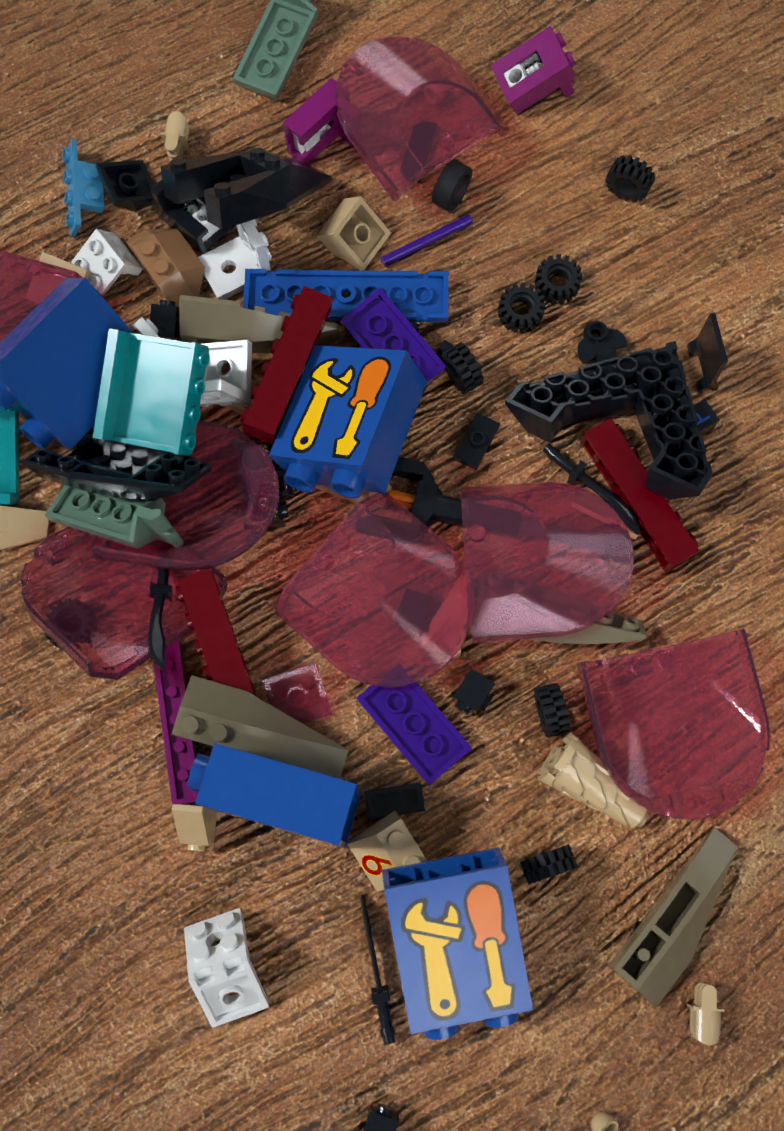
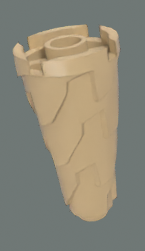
[537,732,649,828]

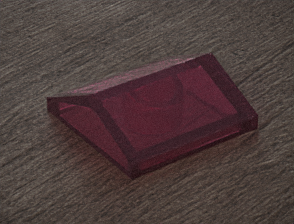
[262,662,332,724]

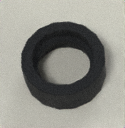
[432,159,472,212]

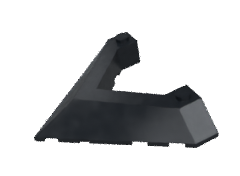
[505,341,713,500]

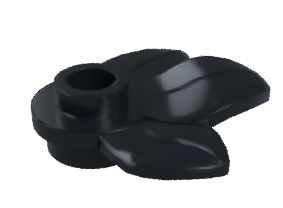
[577,321,628,364]

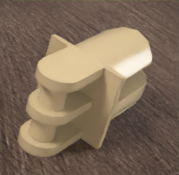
[161,111,190,161]
[687,982,725,1046]

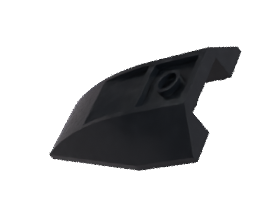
[23,426,212,499]

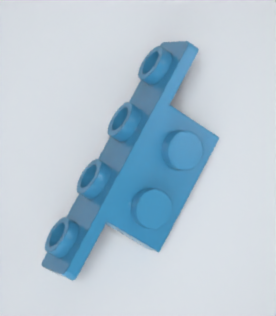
[62,139,105,237]

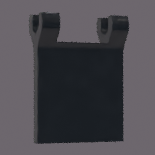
[687,313,728,393]

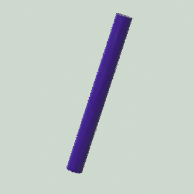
[381,214,473,266]

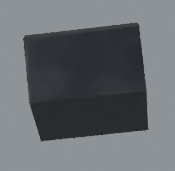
[96,160,155,212]

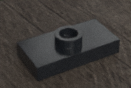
[453,413,501,470]
[364,782,425,820]

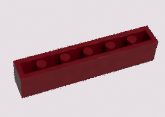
[240,286,333,444]
[580,418,700,573]
[175,568,258,698]

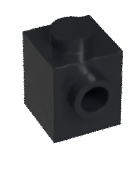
[150,300,181,339]
[452,668,495,715]

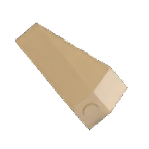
[0,506,50,550]

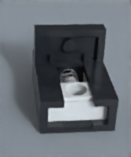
[150,158,235,254]

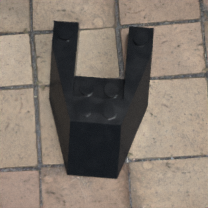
[160,148,332,230]

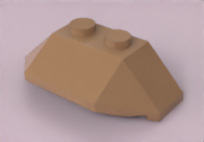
[125,229,205,307]

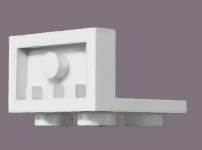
[71,229,144,297]

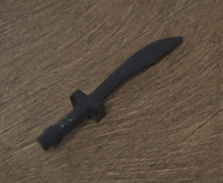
[543,444,640,535]
[148,554,173,670]
[360,894,396,1045]

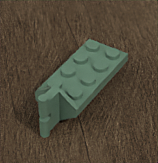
[233,0,319,100]
[45,485,184,549]

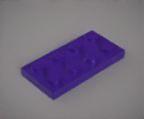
[340,288,447,386]
[356,663,472,786]

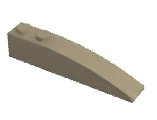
[179,295,339,353]
[172,675,348,778]

